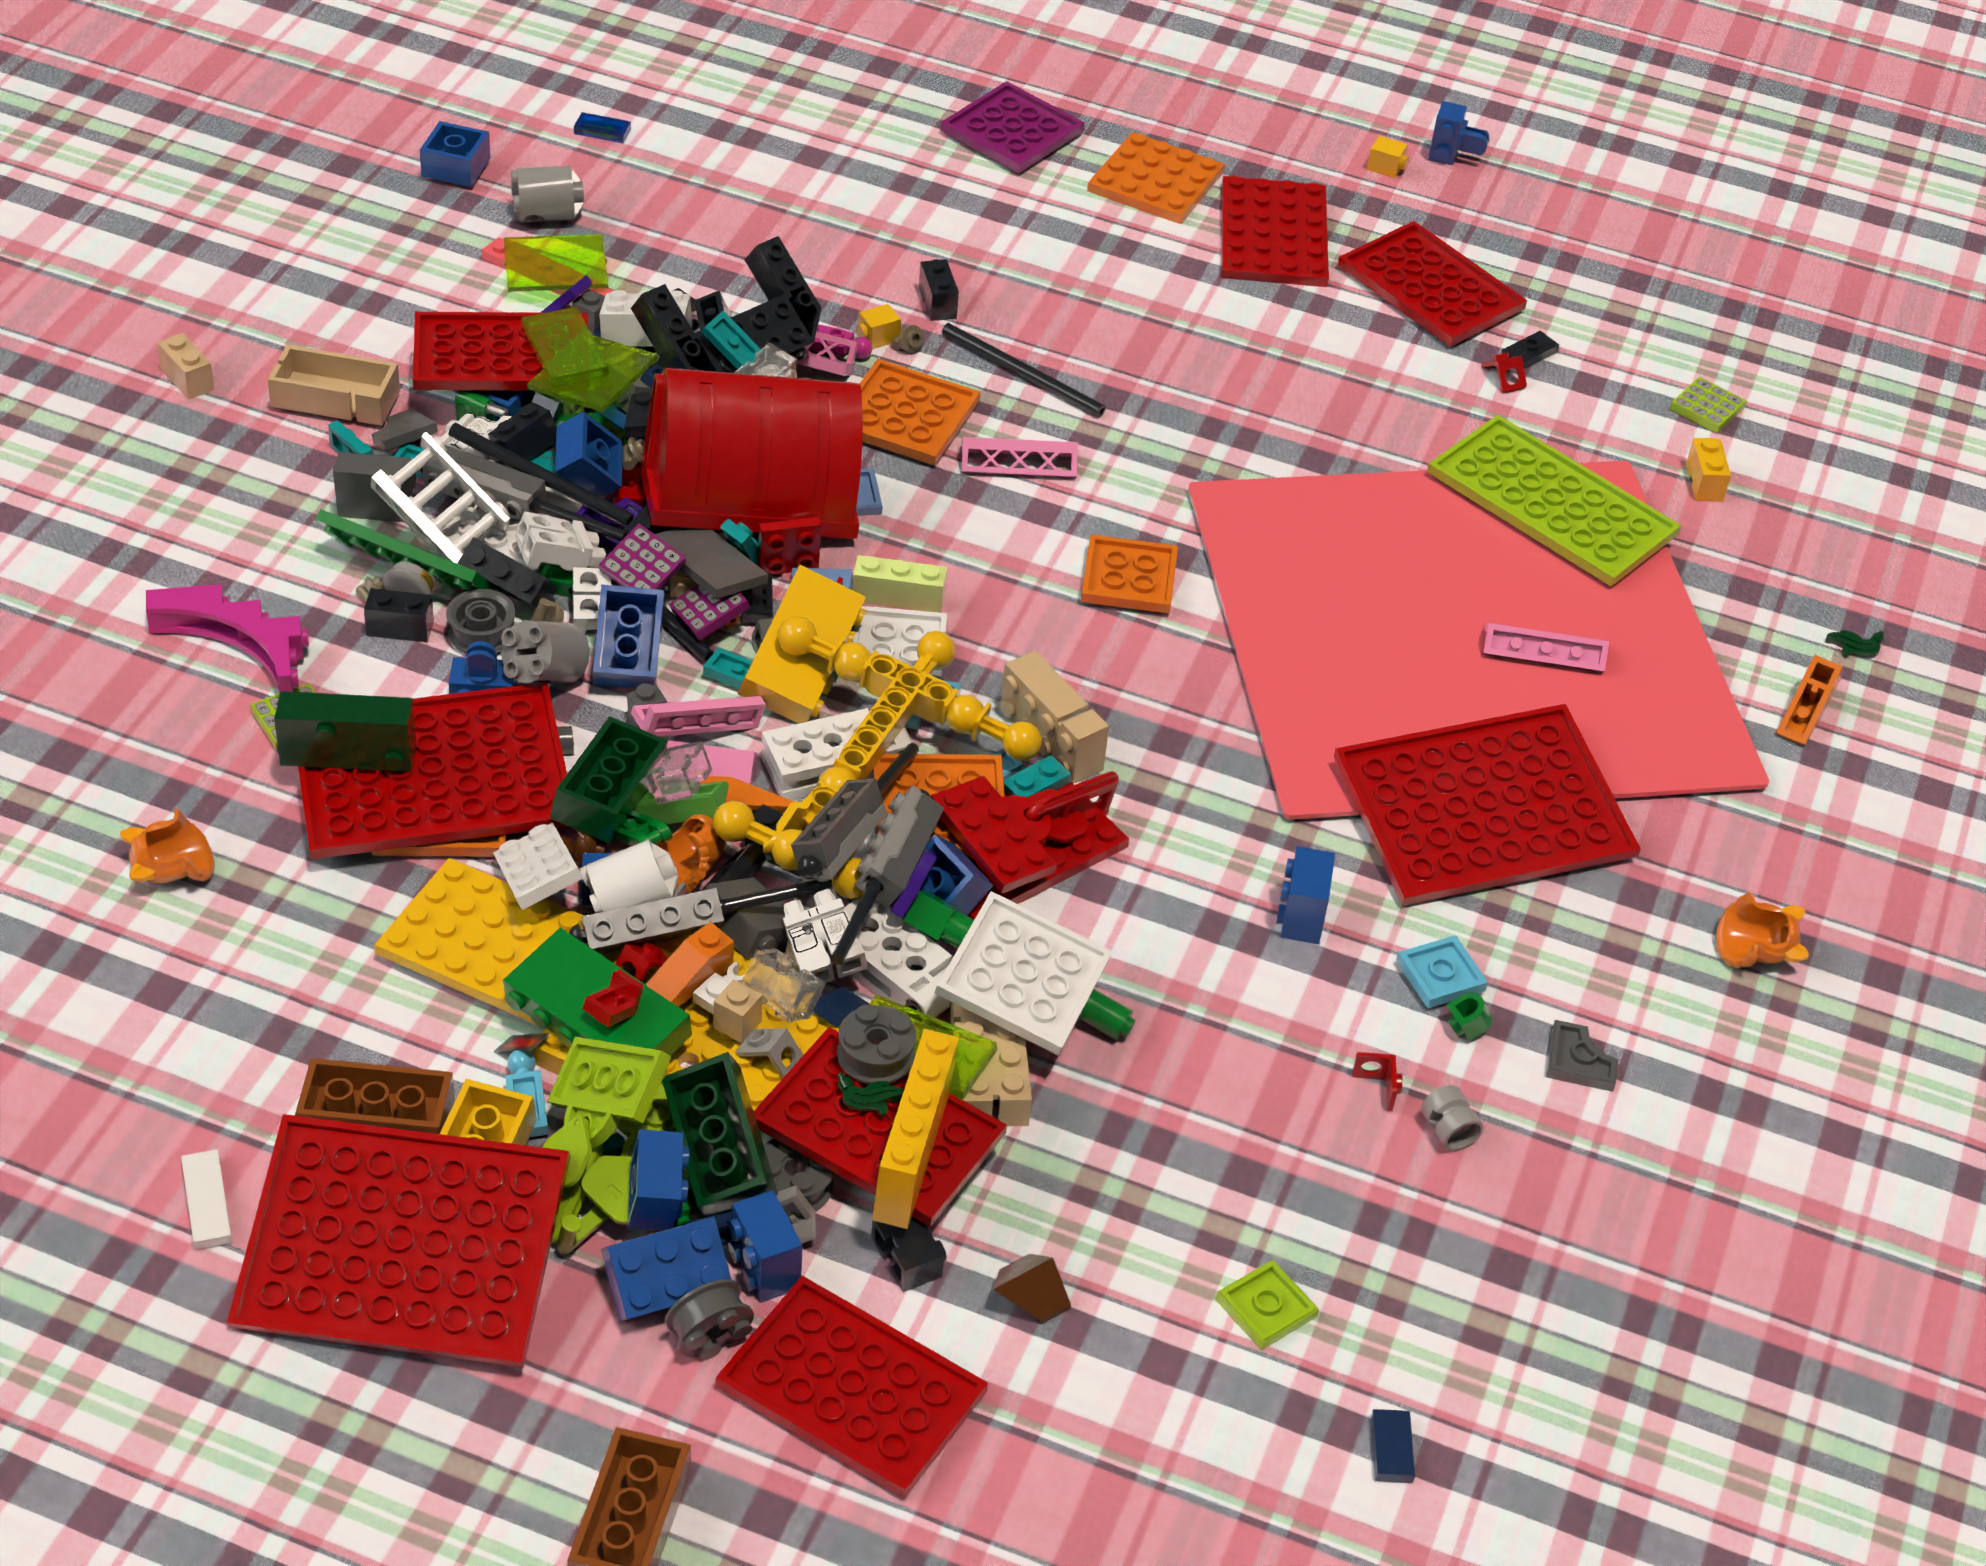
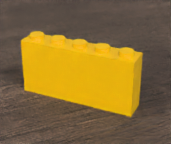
[737,565,866,724]
[872,1029,959,1229]

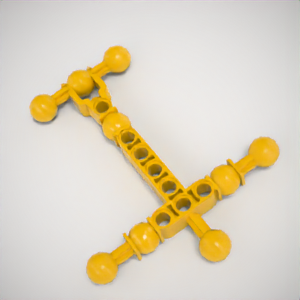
[713,616,1042,899]

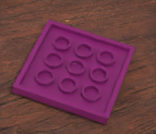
[940,81,1085,173]

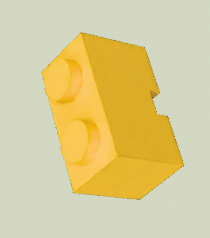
[1686,438,1731,502]

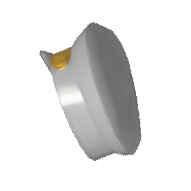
[383,561,442,595]

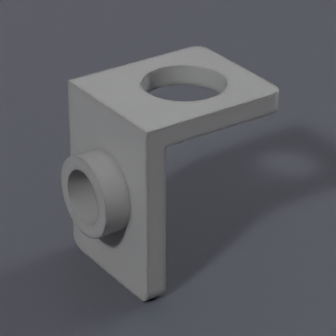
[736,1028,803,1079]

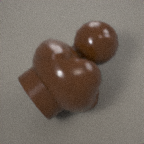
[560,829,607,867]

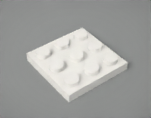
[852,606,947,679]

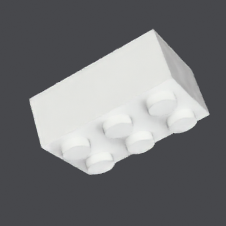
[599,290,692,346]

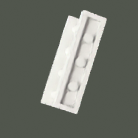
[371,432,510,564]

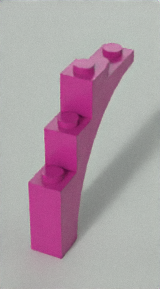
[146,584,309,695]

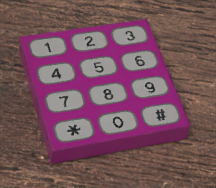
[599,523,686,590]
[668,585,751,641]

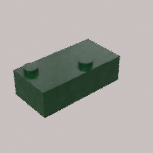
[274,691,417,772]
[550,716,668,843]
[662,1052,778,1216]

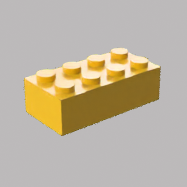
[440,1079,537,1145]

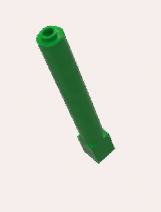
[903,890,1136,1040]

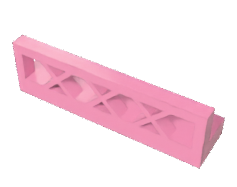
[793,332,859,376]
[961,437,1078,478]
[1483,622,1610,671]
[631,696,766,737]

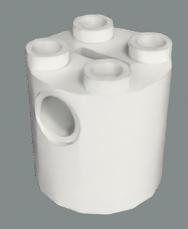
[579,839,679,913]

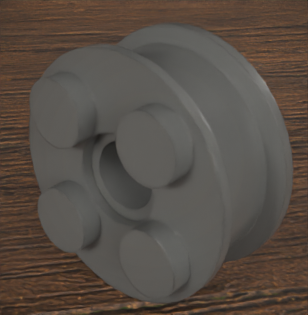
[446,589,515,655]
[837,1005,916,1084]
[764,1139,834,1212]
[665,1279,754,1360]

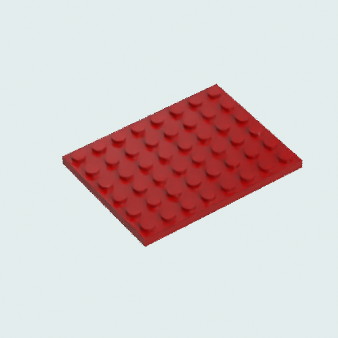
[298,682,567,860]
[1334,704,1641,906]
[227,1114,571,1368]

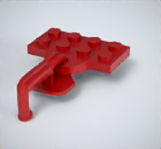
[931,771,1119,894]

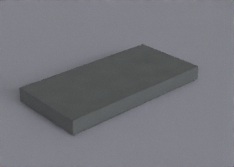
[655,527,768,599]

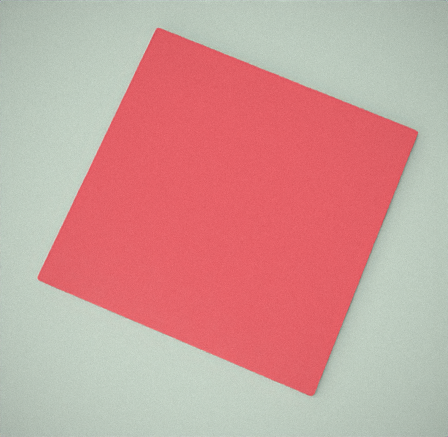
[1188,461,1769,820]

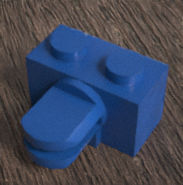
[1428,101,1490,165]
[448,641,517,694]

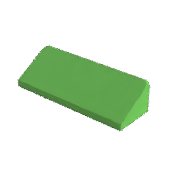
[633,781,729,824]

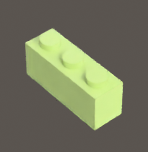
[852,555,947,613]

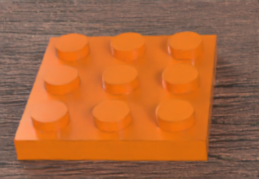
[1080,534,1178,614]

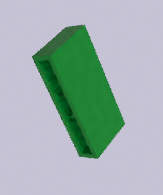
[503,927,692,1056]

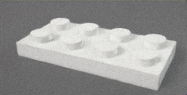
[493,822,583,910]

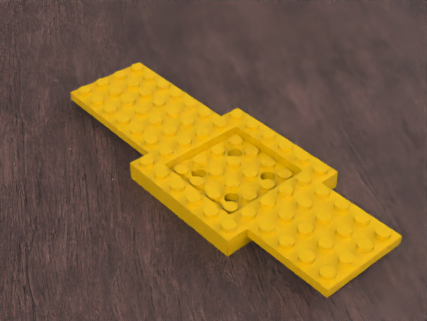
[374,858,839,1111]

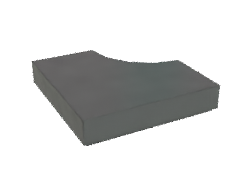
[371,408,438,451]
[1546,1020,1619,1092]

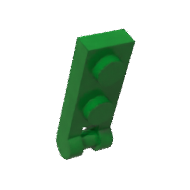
[614,811,673,846]

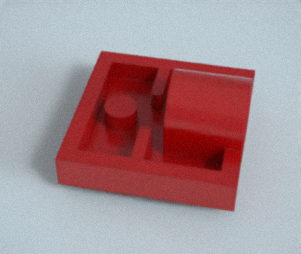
[758,517,821,575]

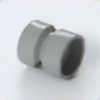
[1421,1085,1484,1152]

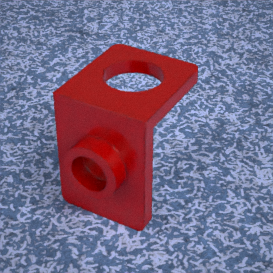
[1481,352,1527,392]
[615,942,668,982]
[1352,1052,1403,1111]

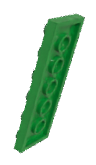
[315,509,497,592]

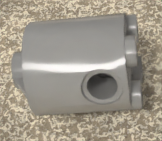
[511,166,584,223]
[501,620,590,684]

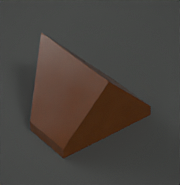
[993,1254,1071,1325]

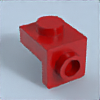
[614,461,646,508]
[582,969,644,1027]

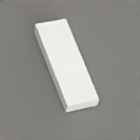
[181,1149,232,1250]

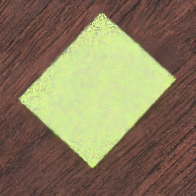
[504,234,608,292]
[527,332,658,412]

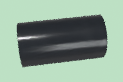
[702,842,766,891]

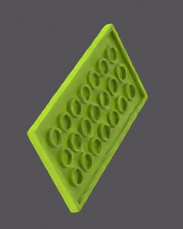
[1427,415,1682,587]

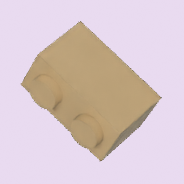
[157,333,215,400]

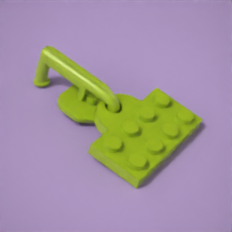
[543,1037,672,1244]
[557,1075,696,1254]

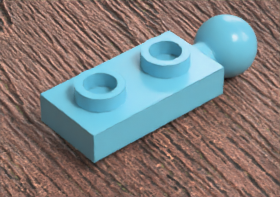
[505,1050,549,1137]

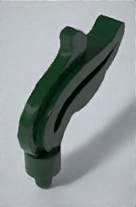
[1825,630,1884,658]
[837,1072,904,1117]

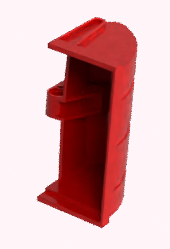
[640,368,863,539]

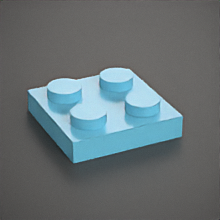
[1396,935,1488,1008]

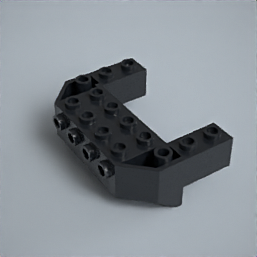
[631,236,822,375]

